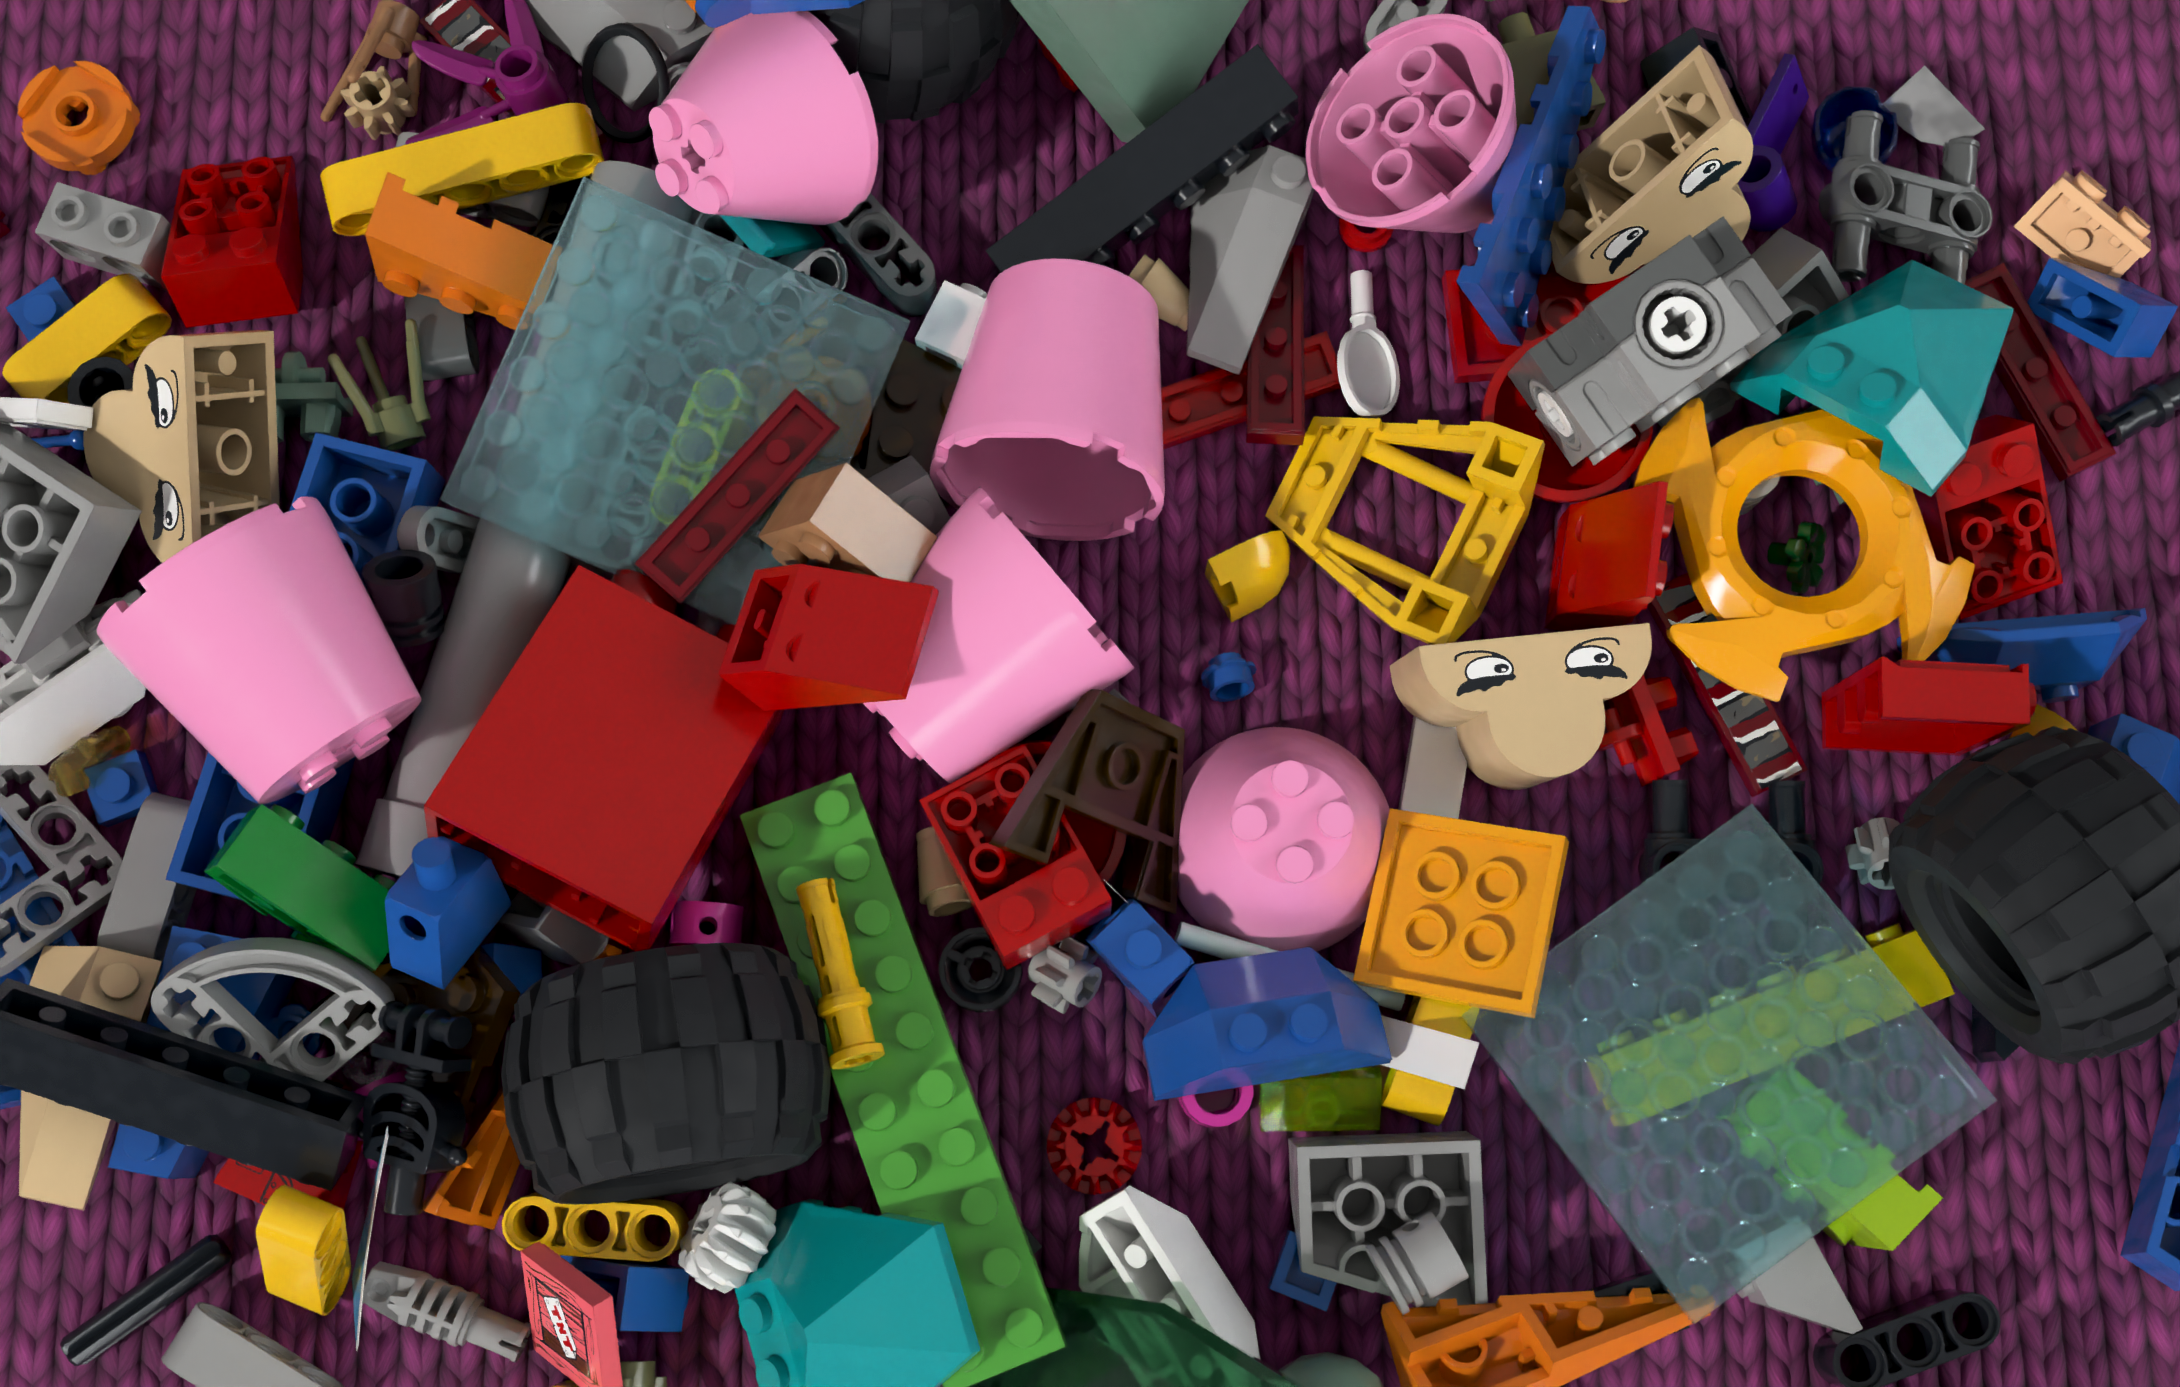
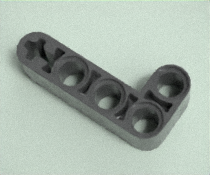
[819,193,938,317]

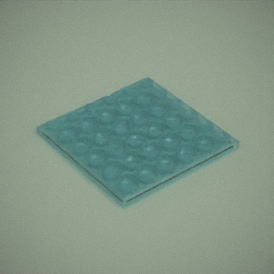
[440,177,910,625]
[1461,804,1997,1324]

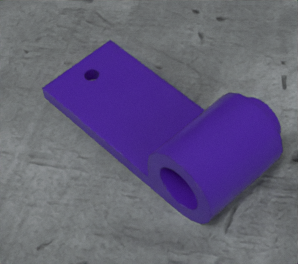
[1738,54,1809,232]

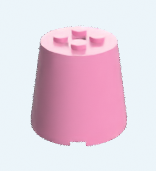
[930,258,1165,541]
[863,487,1134,783]
[97,496,421,804]

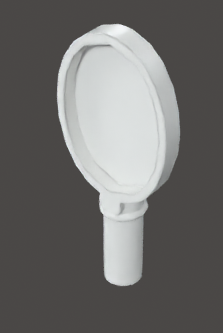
[1337,270,1400,418]

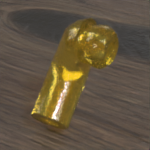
[48,726,131,797]

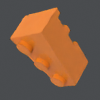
[365,172,564,332]

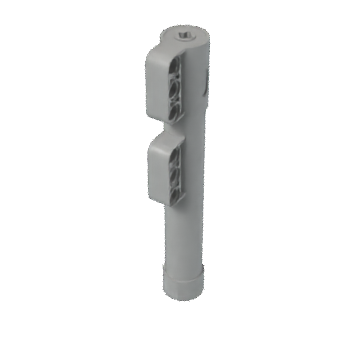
[354,160,744,879]

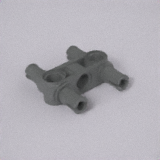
[1818,110,1993,285]

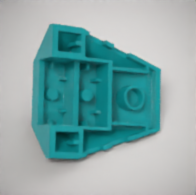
[1730,260,2014,497]
[734,1199,981,1387]

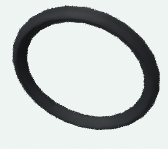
[582,23,670,144]

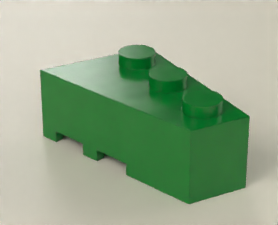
[204,804,395,972]

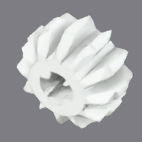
[678,1181,777,1294]

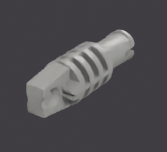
[362,1261,531,1363]

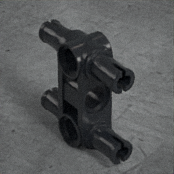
[1638,780,1824,958]

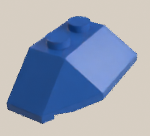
[1896,608,2147,703]
[1142,947,1392,1101]

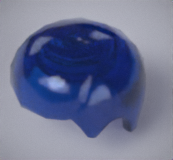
[1811,86,1898,173]

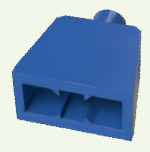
[385,836,511,990]
[1080,898,1195,1019]

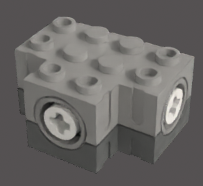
[1507,216,1793,467]

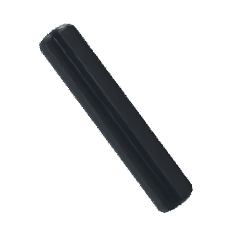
[60,1234,232,1366]

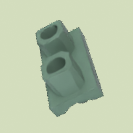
[275,351,353,444]

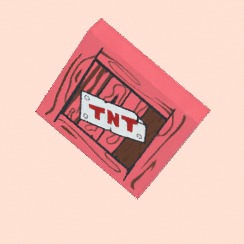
[520,1241,623,1387]

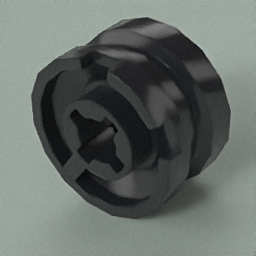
[939,927,1023,1013]

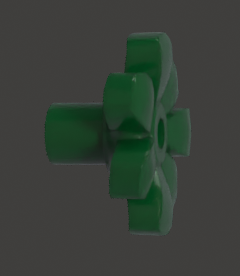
[1767,521,1827,594]

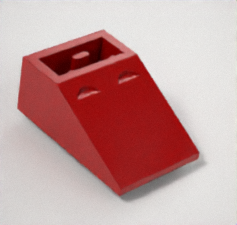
[161,156,303,328]
[1911,414,2063,620]
[1544,481,1674,631]
[718,564,939,711]
[919,745,1112,971]

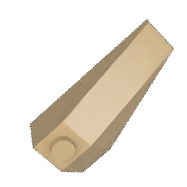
[19,946,162,1211]

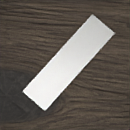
[1380,1015,1479,1090]

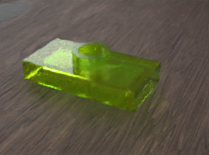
[1259,1067,1382,1132]

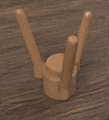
[320,0,427,122]

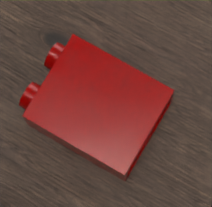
[424,565,784,951]

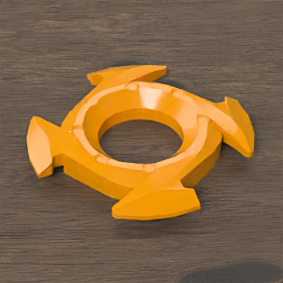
[1633,397,1975,702]

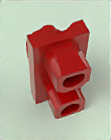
[1597,674,1699,787]

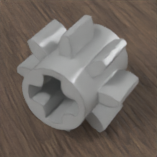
[1845,817,1900,890]
[1028,936,1102,1014]

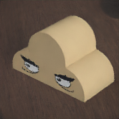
[1549,45,1753,284]
[83,330,280,563]
[1390,623,1652,790]

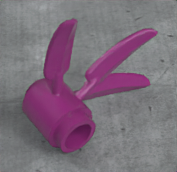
[405,0,568,145]

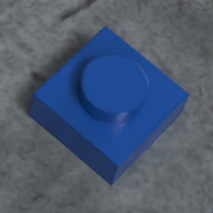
[6,276,77,342]
[81,749,159,827]
[1267,1230,1337,1312]

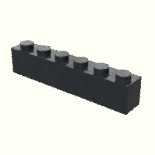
[985,44,1299,273]
[0,978,367,1191]

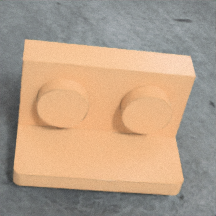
[2014,170,2151,278]

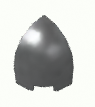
[1881,65,1985,146]

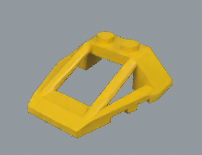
[1265,416,1545,645]

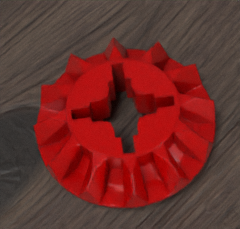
[1047,1097,1142,1195]

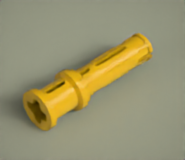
[796,878,885,1069]

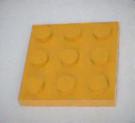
[1353,808,1569,1018]

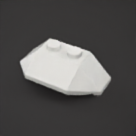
[0,589,146,765]
[1079,1185,1264,1387]

